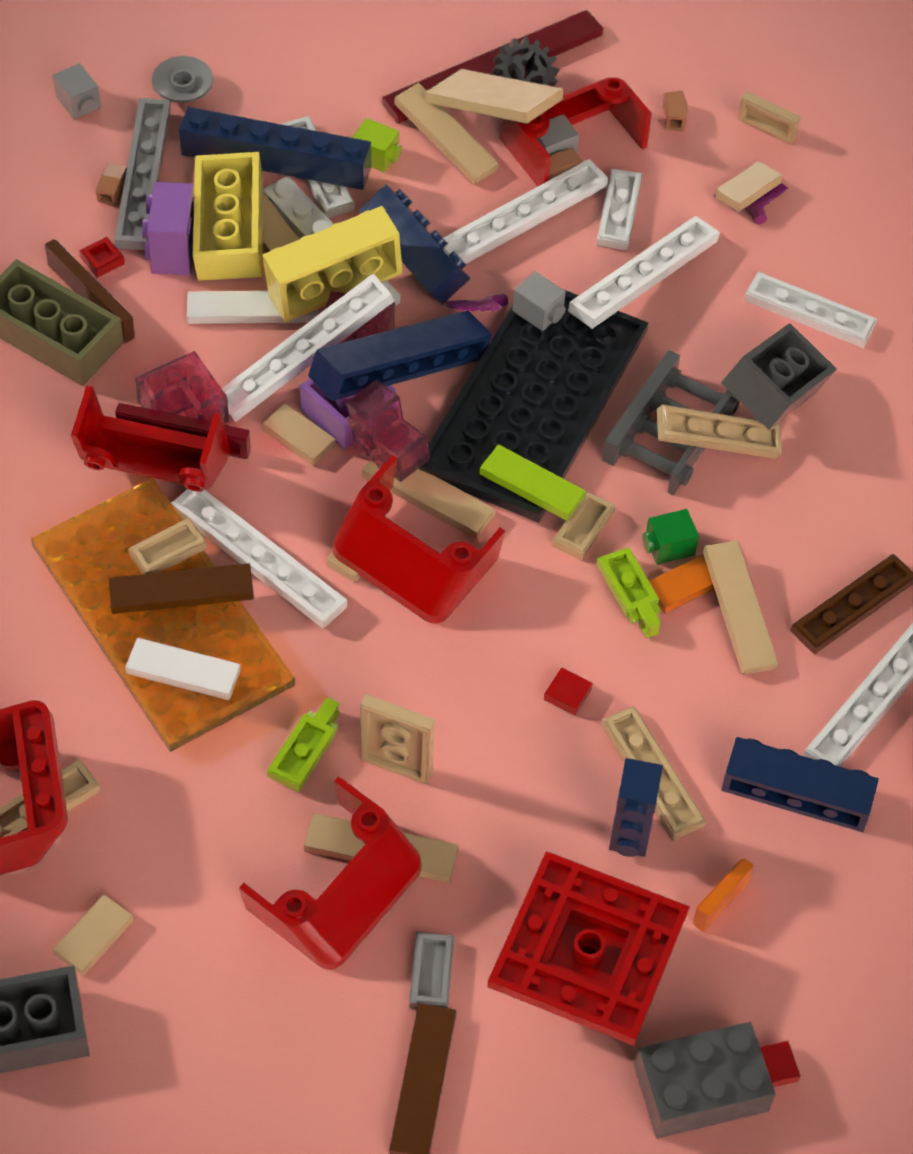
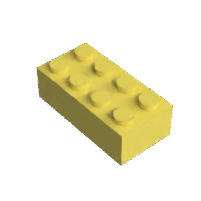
[193,152,263,281]
[262,206,403,323]

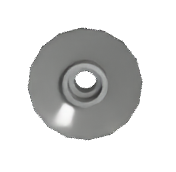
[152,56,214,103]

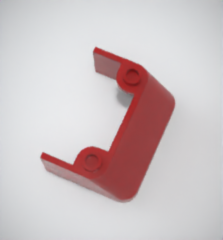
[500,77,652,187]
[71,385,230,492]
[333,455,505,623]
[0,700,68,875]
[239,776,422,969]

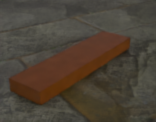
[45,239,135,344]
[790,553,913,655]
[108,563,254,614]
[389,1003,456,1154]

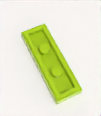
[480,444,586,521]

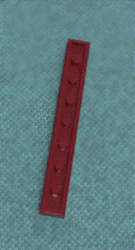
[382,10,603,124]

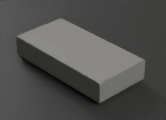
[409,932,454,1009]

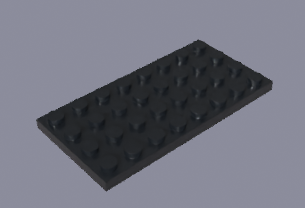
[416,289,649,523]

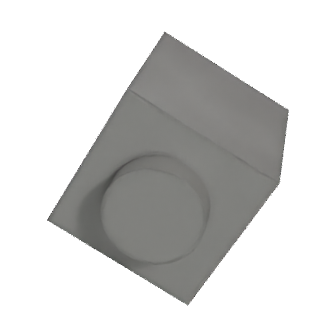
[53,63,101,119]
[537,114,579,156]
[512,271,566,331]

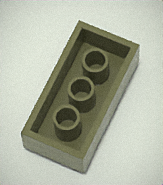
[0,259,124,386]

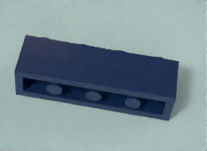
[358,184,471,305]
[721,737,879,832]

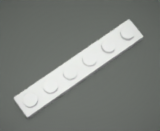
[444,159,608,264]
[263,176,401,318]
[568,216,720,329]
[214,274,395,422]
[171,489,347,629]

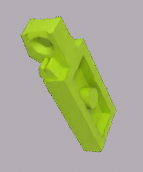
[596,547,661,638]
[267,697,340,793]

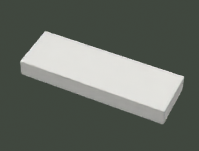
[596,169,642,251]
[125,637,241,700]

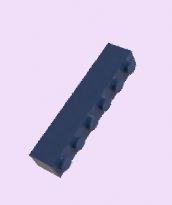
[179,107,371,190]
[308,310,492,401]

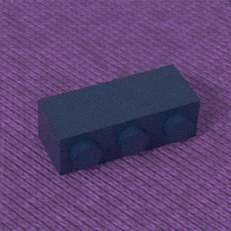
[609,758,663,857]

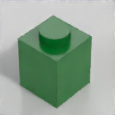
[642,509,699,565]

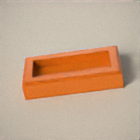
[649,554,714,614]
[693,858,755,933]

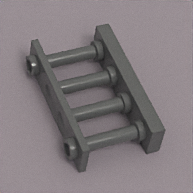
[602,350,740,495]

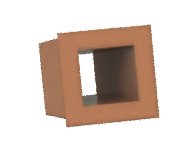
[662,90,688,131]
[549,148,583,180]
[95,163,127,206]

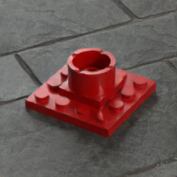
[487,851,690,1046]

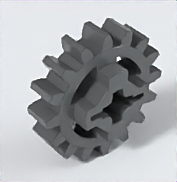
[492,37,559,87]

